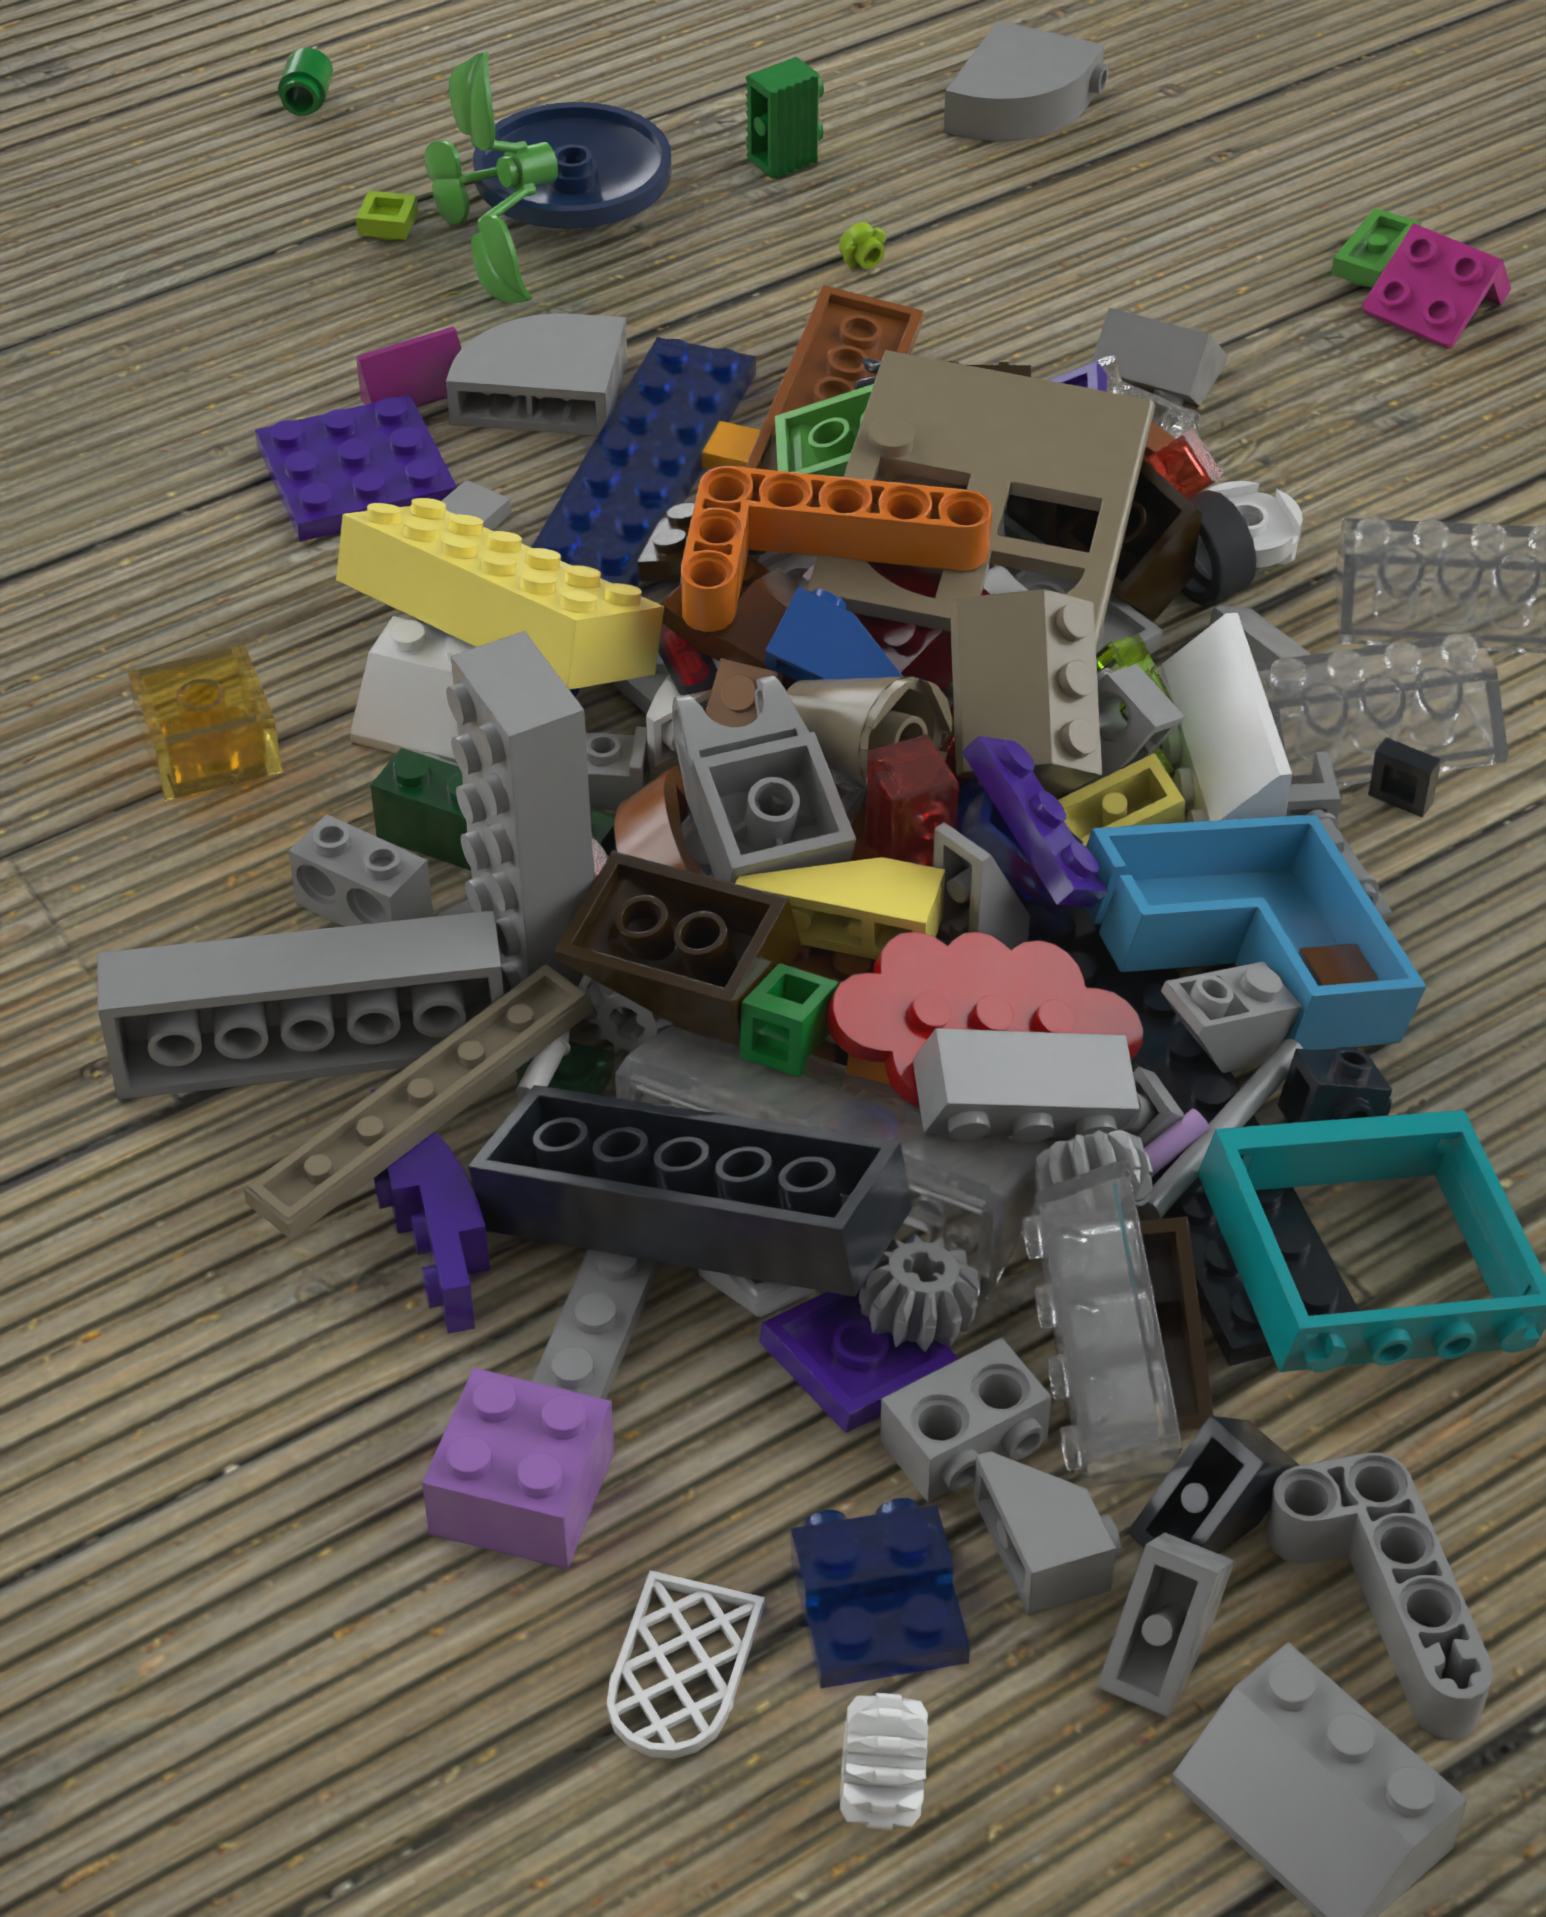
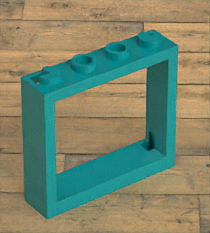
[1198,1110,1546,1372]

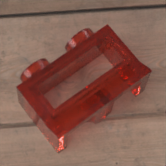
[865,734,959,867]

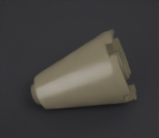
[786,676,952,801]

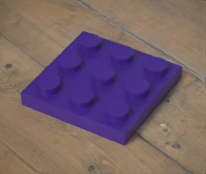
[255,395,457,542]

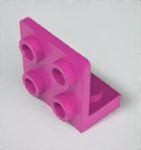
[1362,223,1511,349]

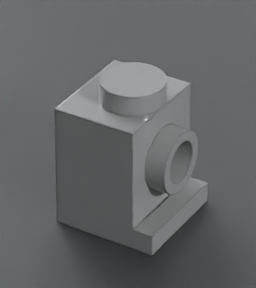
[586,726,650,811]

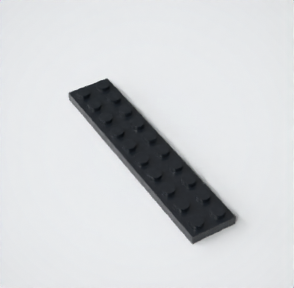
[1002,866,1360,1366]

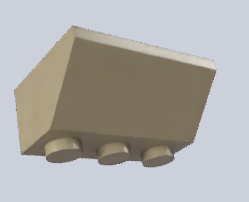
[950,589,1102,798]

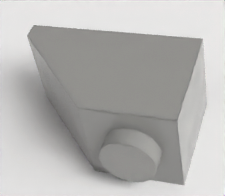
[973,1451,1122,1615]
[1097,1532,1235,1717]

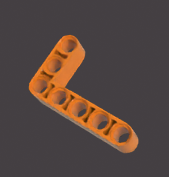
[681,466,992,632]

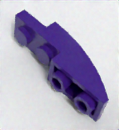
[371,1089,490,1334]

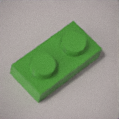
[1331,208,1421,288]

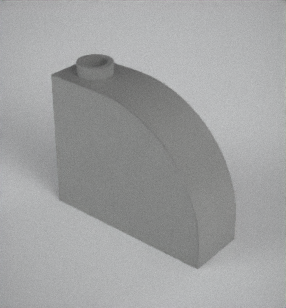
[944,21,1109,141]
[446,313,627,436]

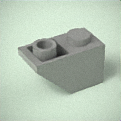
[1161,962,1302,1073]

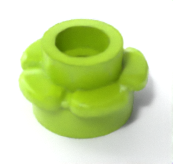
[839,222,886,269]

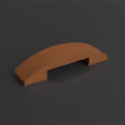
[614,765,701,874]

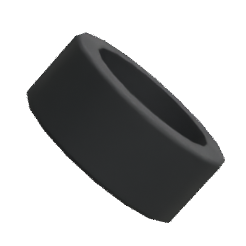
[1180,490,1257,606]

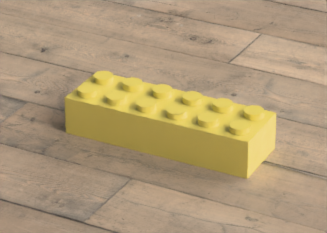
[336,498,664,690]

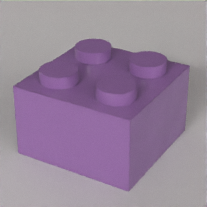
[422,1368,615,1569]

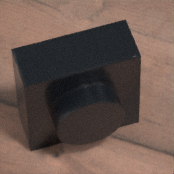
[1368,737,1441,818]

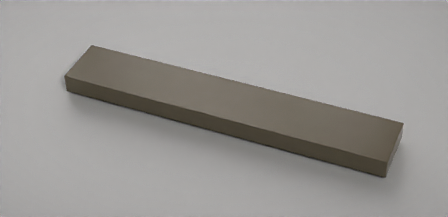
[243,964,593,1240]

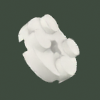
[1205,481,1303,568]

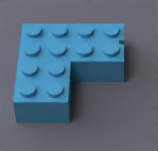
[1084,814,1426,1050]

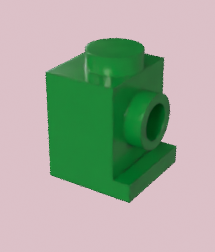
[740,963,839,1077]

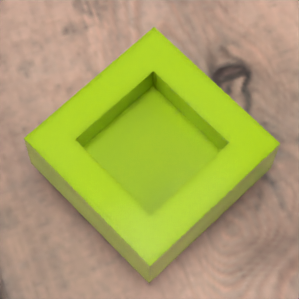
[356,191,418,241]

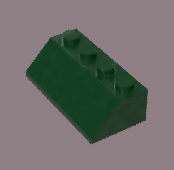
[370,748,617,881]

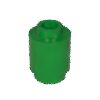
[278,48,333,116]

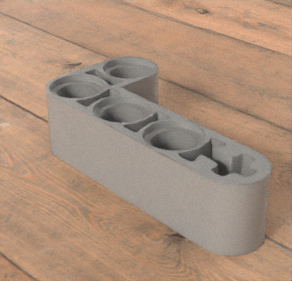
[1266,1453,1493,1740]

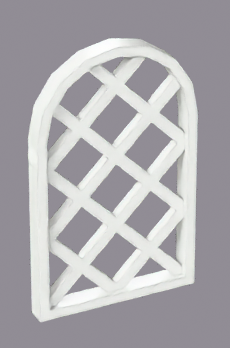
[607,1570,765,1759]

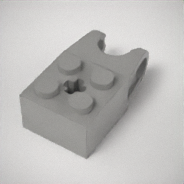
[672,676,856,883]

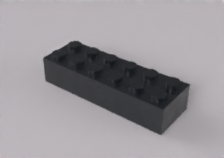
[468,1085,913,1297]

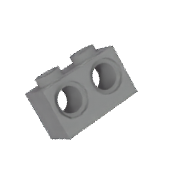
[1068,664,1185,794]
[288,814,433,926]
[880,1337,1051,1502]

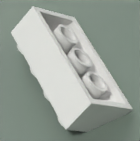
[1160,613,1292,822]

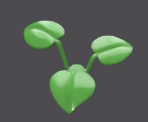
[424,52,558,303]

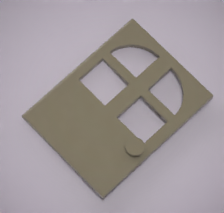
[806,350,1155,652]

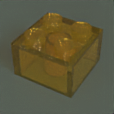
[128,644,282,801]

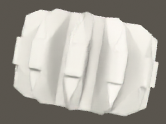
[840,1693,929,1830]

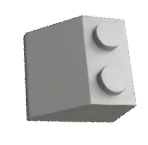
[1091,307,1228,410]

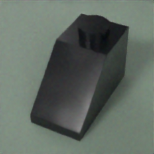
[1127,1416,1300,1554]

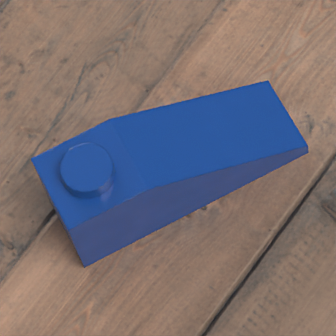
[765,587,903,682]

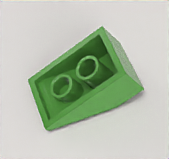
[775,384,874,476]

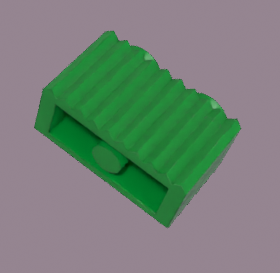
[745,57,824,179]

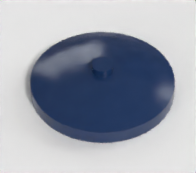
[473,102,672,229]

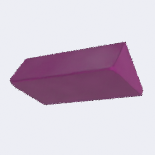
[356,326,462,407]

